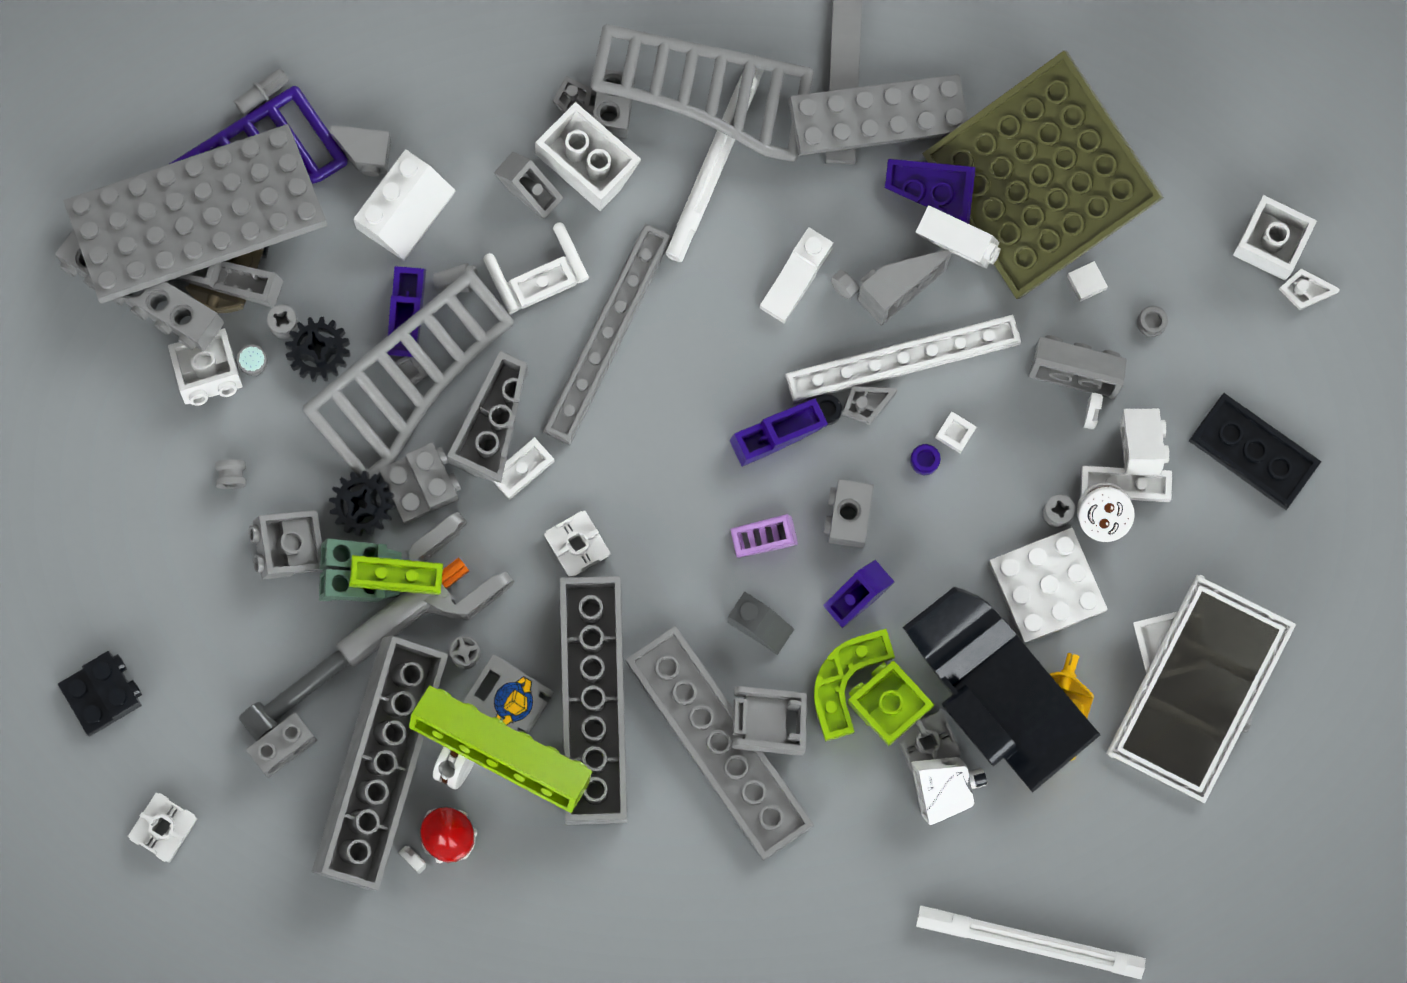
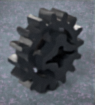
[285,317,351,382]
[329,471,395,537]

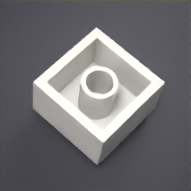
[1233,195,1317,281]

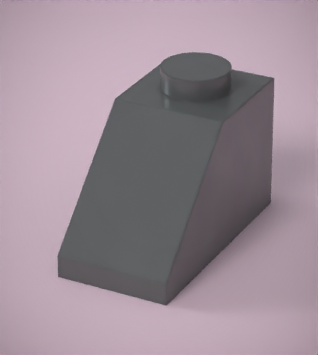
[727,591,794,655]

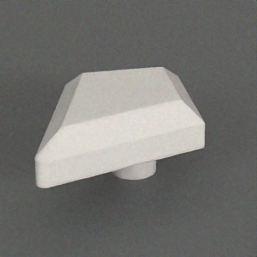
[1279,269,1340,310]

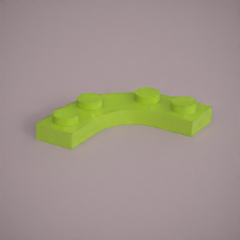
[814,629,895,742]

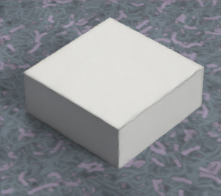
[1067,261,1108,302]
[935,411,977,454]

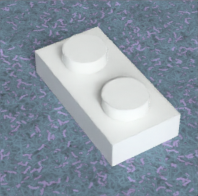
[493,437,555,500]

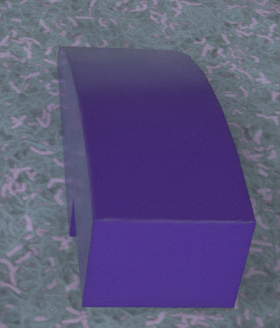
[387,266,426,357]
[729,398,828,467]

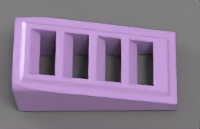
[730,514,798,558]

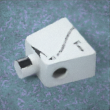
[911,757,987,825]

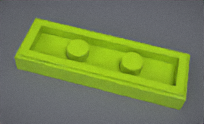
[349,555,443,595]

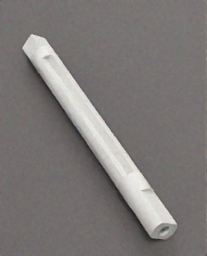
[666,68,764,262]
[916,905,1146,979]

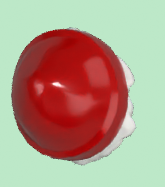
[420,807,477,863]

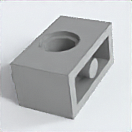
[824,479,874,548]

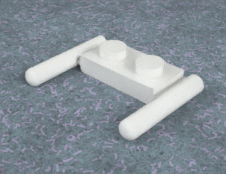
[483,222,589,314]

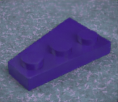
[885,159,976,224]

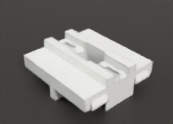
[544,511,611,578]
[127,793,198,863]

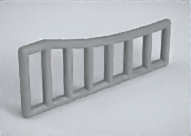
[591,24,814,162]
[303,270,514,479]

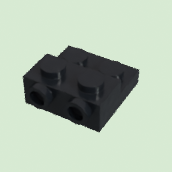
[58,651,142,737]

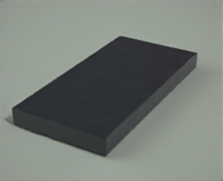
[1189,393,1322,510]

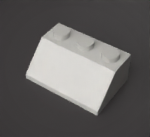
[535,102,641,211]
[353,149,456,261]

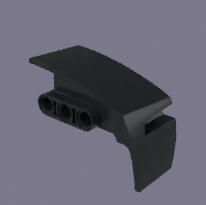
[902,587,1100,793]

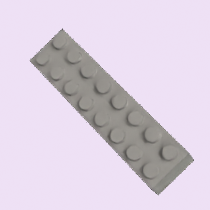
[560,576,627,825]
[312,636,449,890]

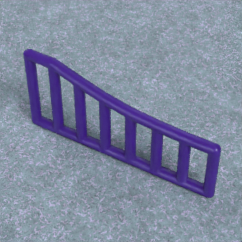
[169,86,348,184]

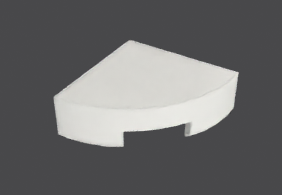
[1083,393,1103,430]
[398,845,427,874]

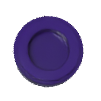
[910,444,941,475]

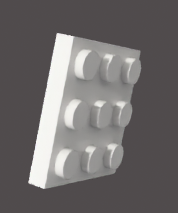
[989,528,1108,644]

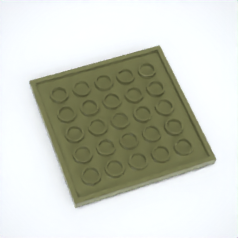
[922,50,1164,299]

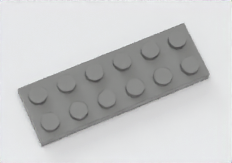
[788,74,968,156]

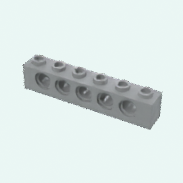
[55,229,225,352]

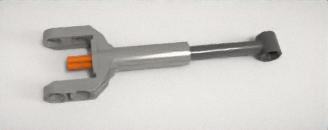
[239,512,514,741]

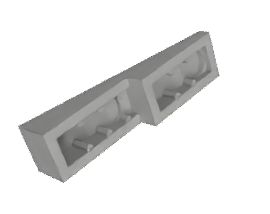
[174,261,284,308]

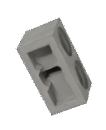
[588,70,635,138]
[246,712,317,778]

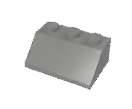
[1029,335,1127,399]

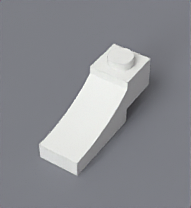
[760,227,834,323]

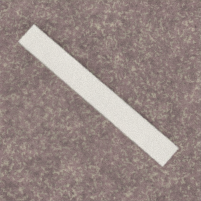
[785,315,1021,404]

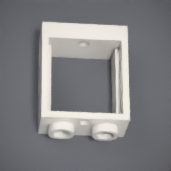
[916,205,1001,269]

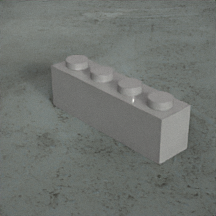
[447,351,528,483]

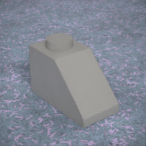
[330,125,391,176]
[494,152,563,219]

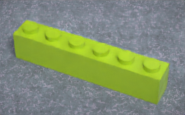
[409,685,593,813]

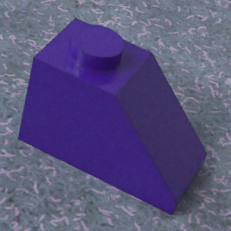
[823,560,895,628]

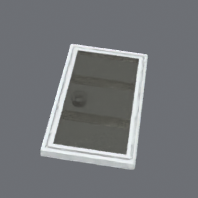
[1106,575,1296,803]

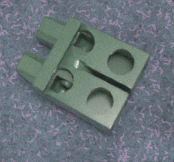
[319,538,402,603]

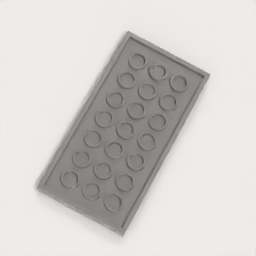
[63,124,327,304]

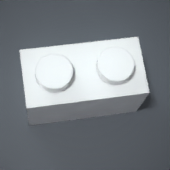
[1120,408,1169,475]

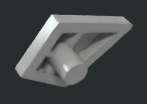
[553,76,592,113]
[842,386,897,425]

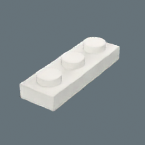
[1080,466,1172,502]

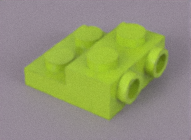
[848,660,934,746]

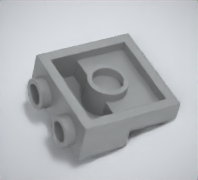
[379,442,461,525]
[249,510,322,580]

